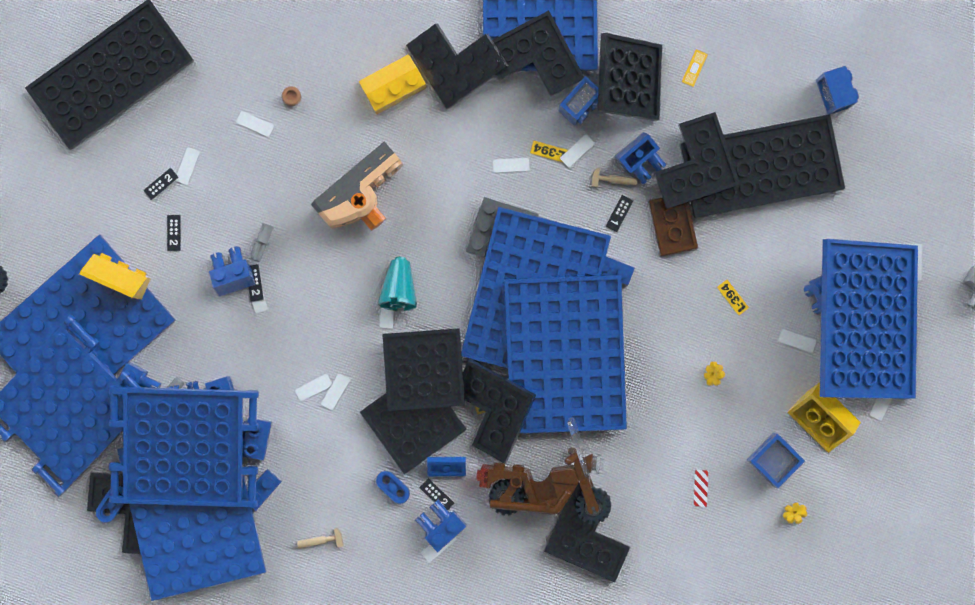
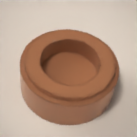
[282,86,302,106]

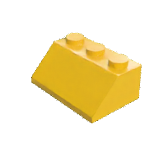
[359,54,427,115]
[79,253,151,300]
[787,382,861,453]

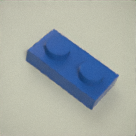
[601,256,635,286]
[427,457,466,477]
[252,469,282,511]

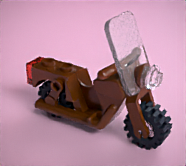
[476,417,611,524]

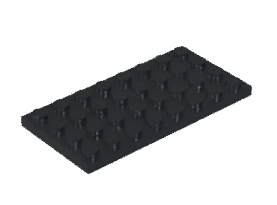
[25,0,194,150]
[680,114,845,219]

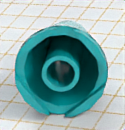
[378,256,417,311]

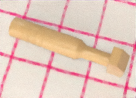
[592,168,637,187]
[297,528,344,549]

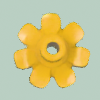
[704,361,725,386]
[783,502,808,524]

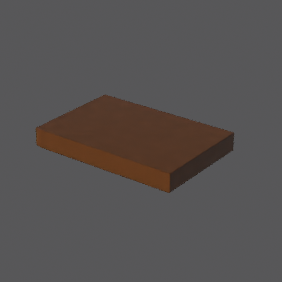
[648,198,698,257]

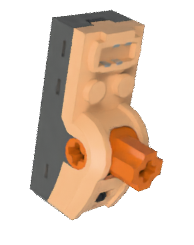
[311,141,403,231]

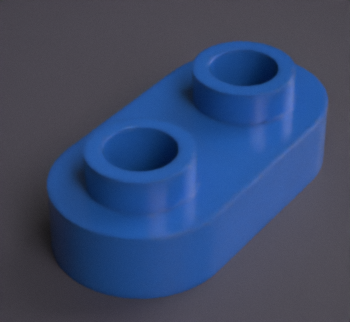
[376,471,410,504]
[96,486,124,522]

